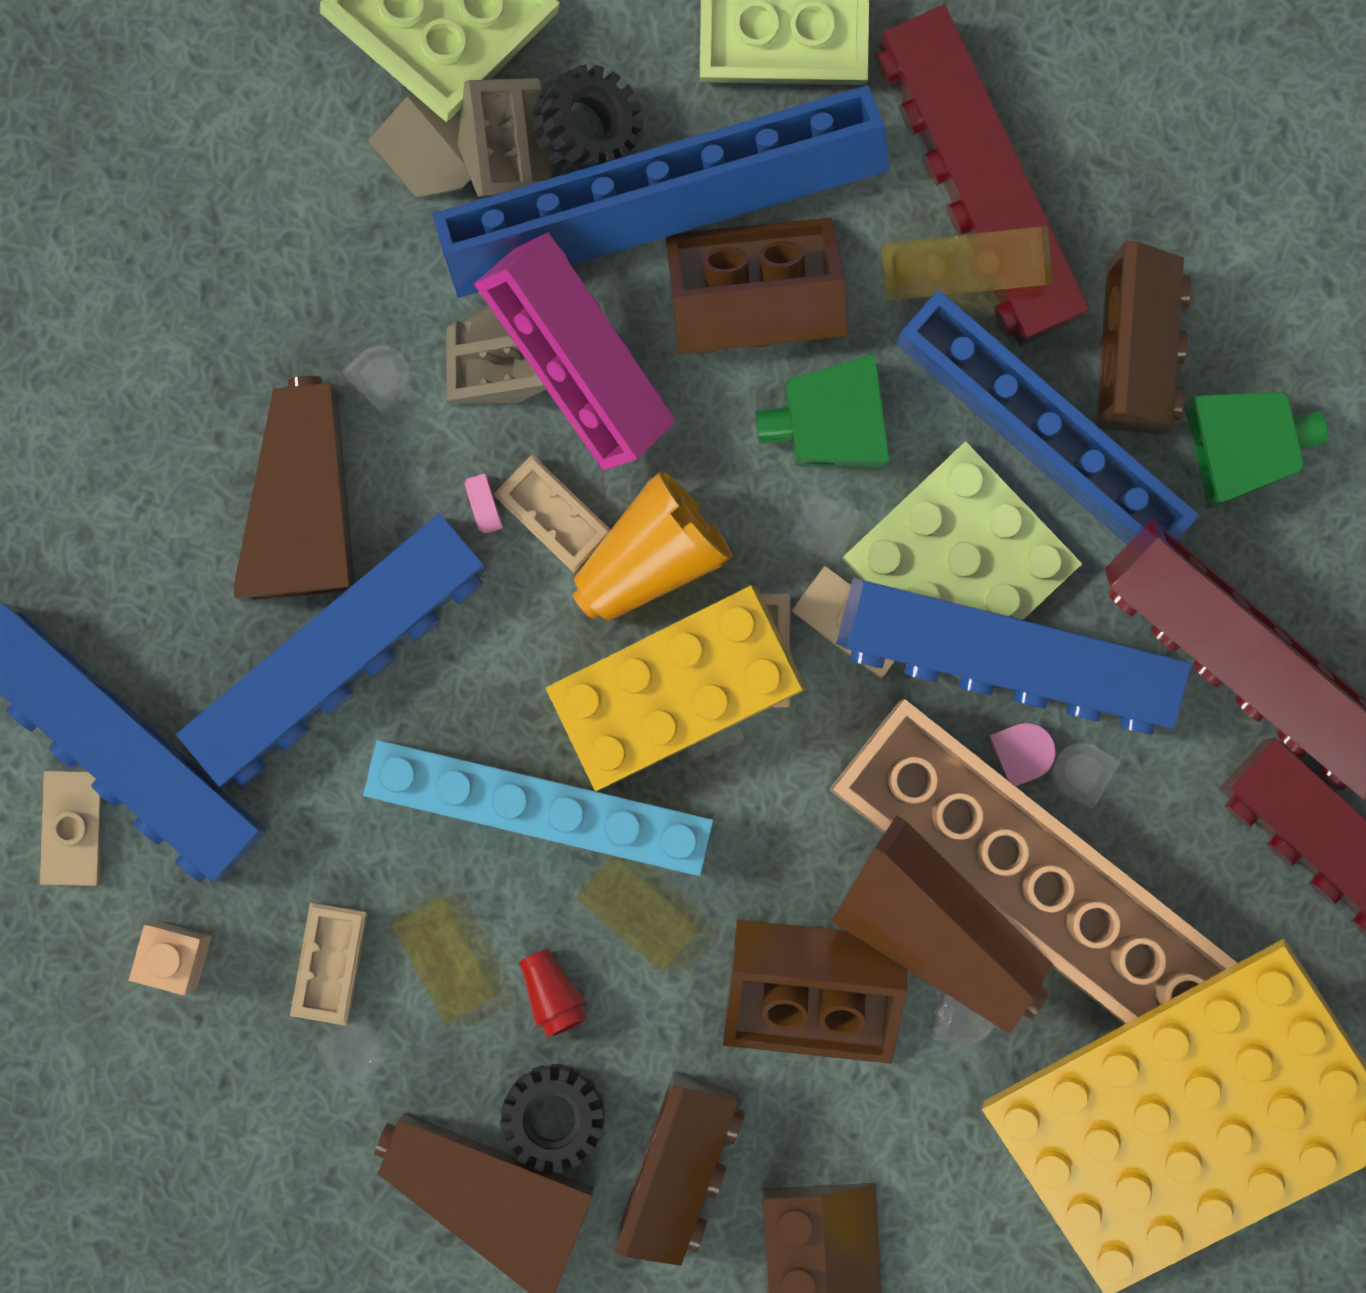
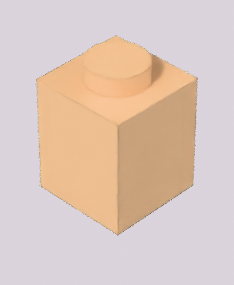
[129,921,212,996]

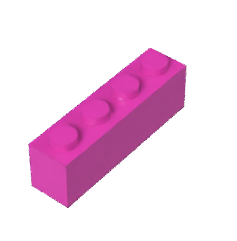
[474,232,676,471]

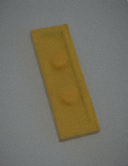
[881,226,1052,300]

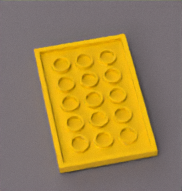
[982,938,1366,1293]

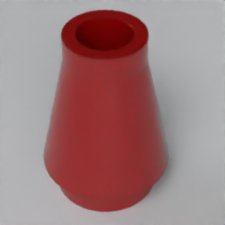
[518,948,588,1038]

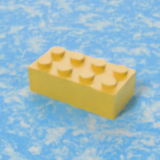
[545,586,808,791]

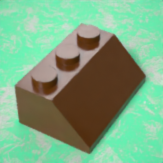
[665,217,847,354]
[1096,240,1191,434]
[723,919,907,1064]
[614,1071,745,1266]
[762,1183,881,1293]

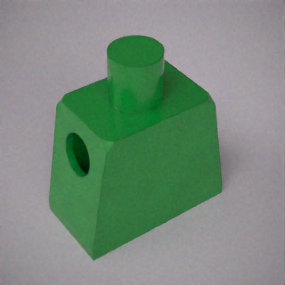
[755,354,889,469]
[1184,392,1328,508]

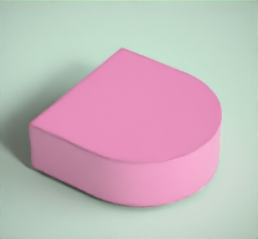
[464,474,503,534]
[988,723,1055,787]

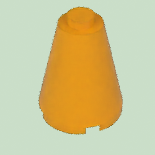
[572,471,733,621]

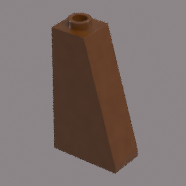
[234,376,355,602]
[832,815,1053,1034]
[374,1113,595,1293]

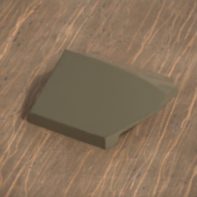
[457,78,557,197]
[368,93,471,199]
[446,305,546,404]

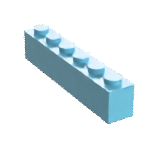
[363,740,713,876]

